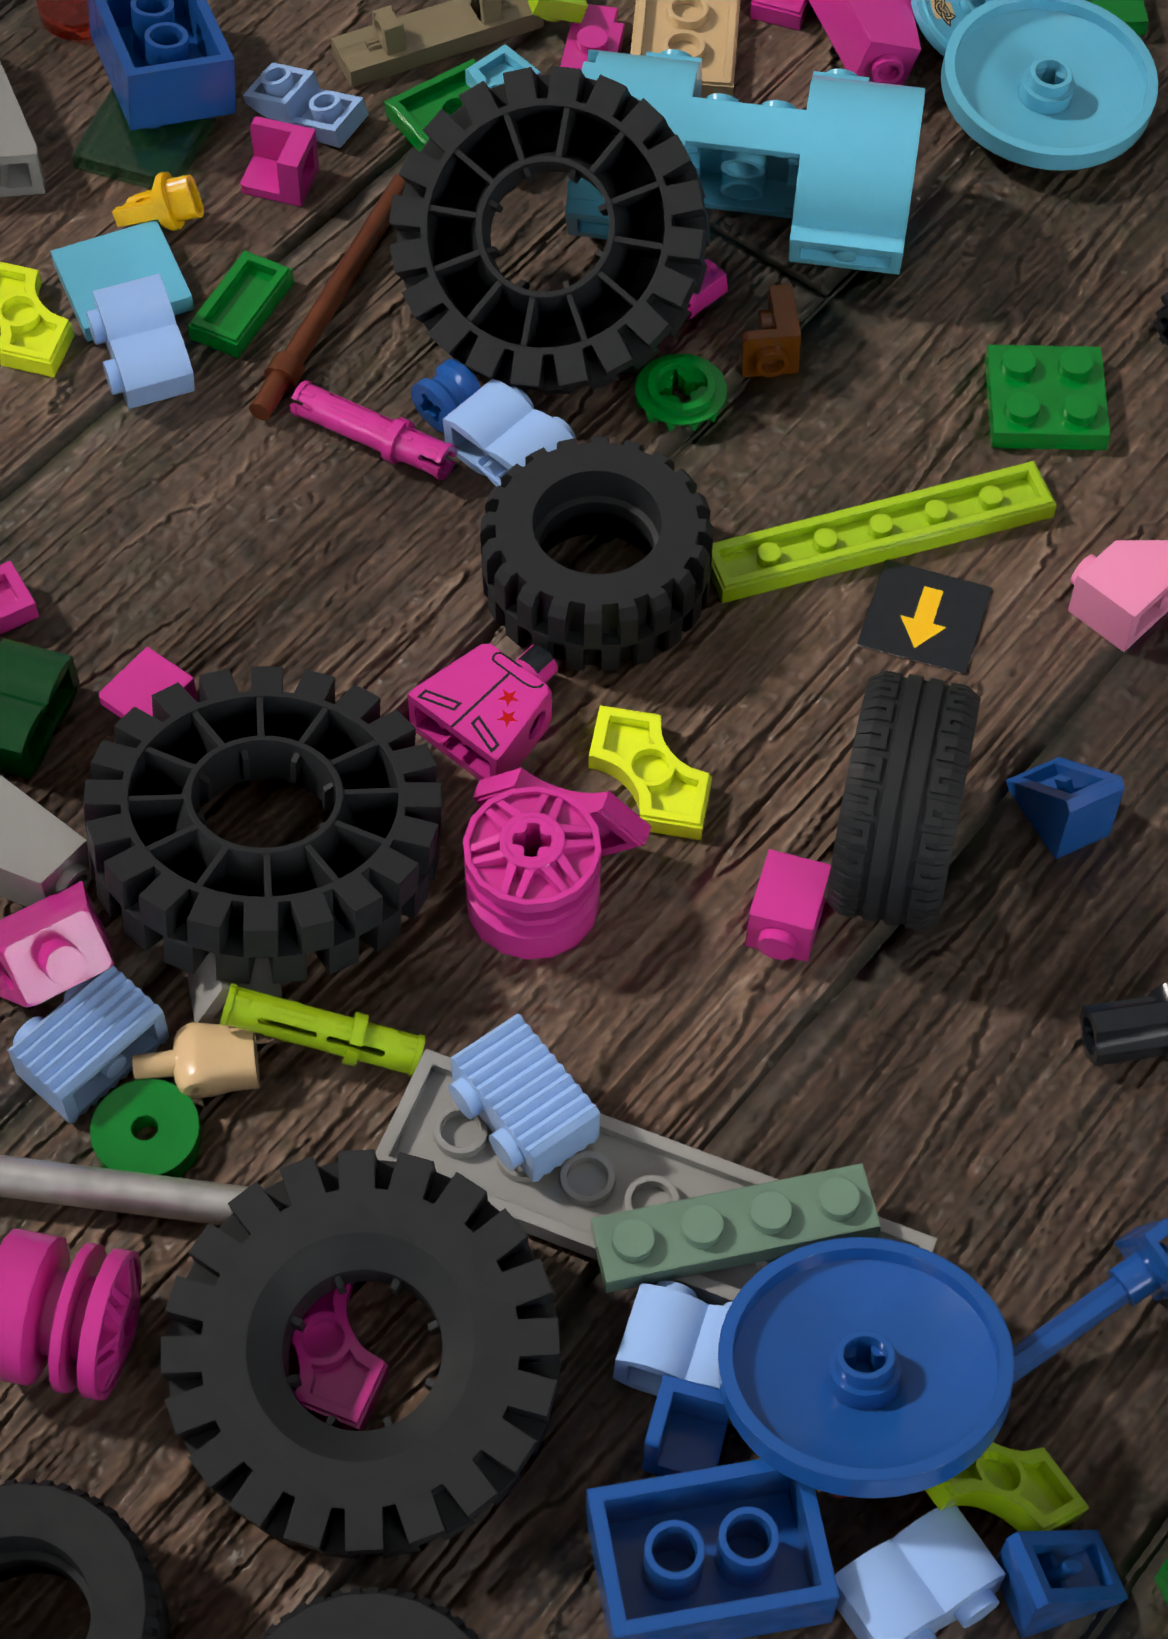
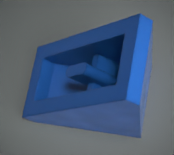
[1006,757,1125,859]
[996,1530,1129,1639]

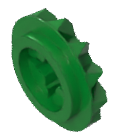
[635,354,727,432]

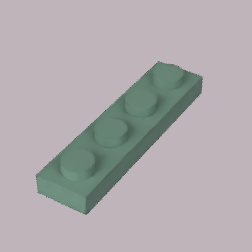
[591,1163,881,1293]

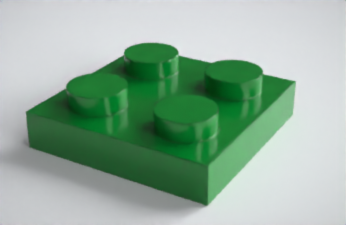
[984,344,1110,450]

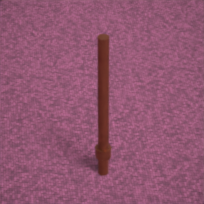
[249,174,406,421]

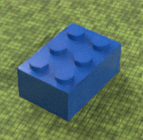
[88,0,236,130]
[586,1459,840,1639]

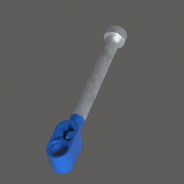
[0,1155,264,1225]

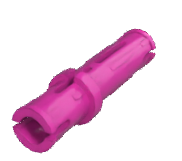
[290,380,458,480]

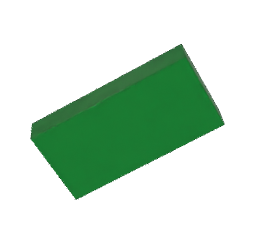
[188,250,294,358]

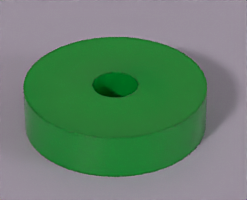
[90,1079,202,1178]

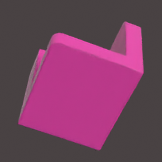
[240,116,319,207]
[99,647,199,719]

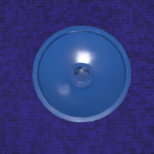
[718,1237,1015,1498]

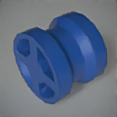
[411,359,481,433]

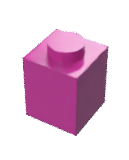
[745,849,831,962]

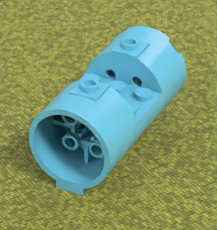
[565,49,925,275]

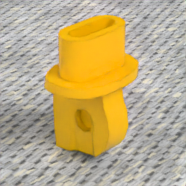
[112,172,204,231]

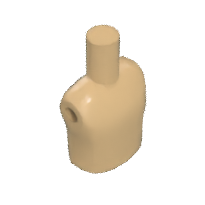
[132,1022,260,1099]

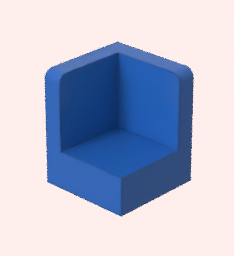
[642,1374,730,1476]

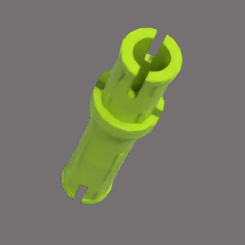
[219,983,426,1077]

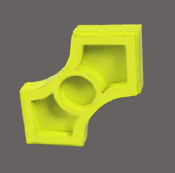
[0,262,75,377]
[588,705,712,840]

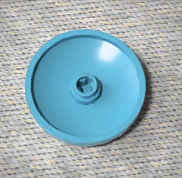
[941,0,1158,171]

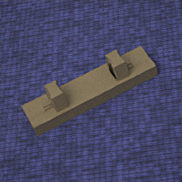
[330,0,544,88]

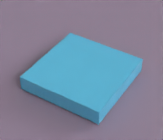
[50,219,194,342]

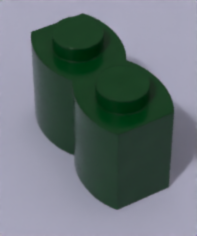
[0,638,80,779]

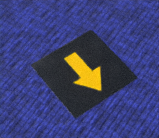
[857,560,992,674]

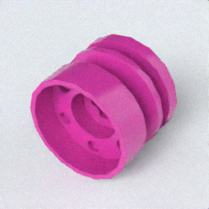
[463,786,602,960]
[0,1228,142,1401]

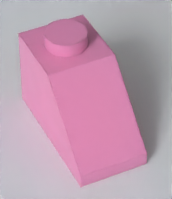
[1068,540,1168,652]

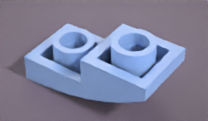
[243,63,369,148]

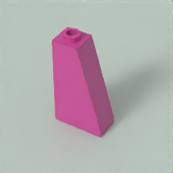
[809,0,921,85]

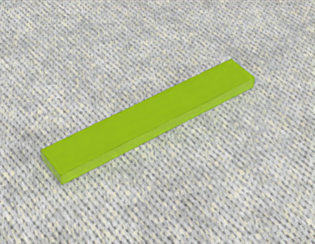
[710,461,1057,603]

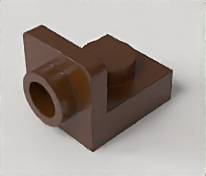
[741,283,801,377]

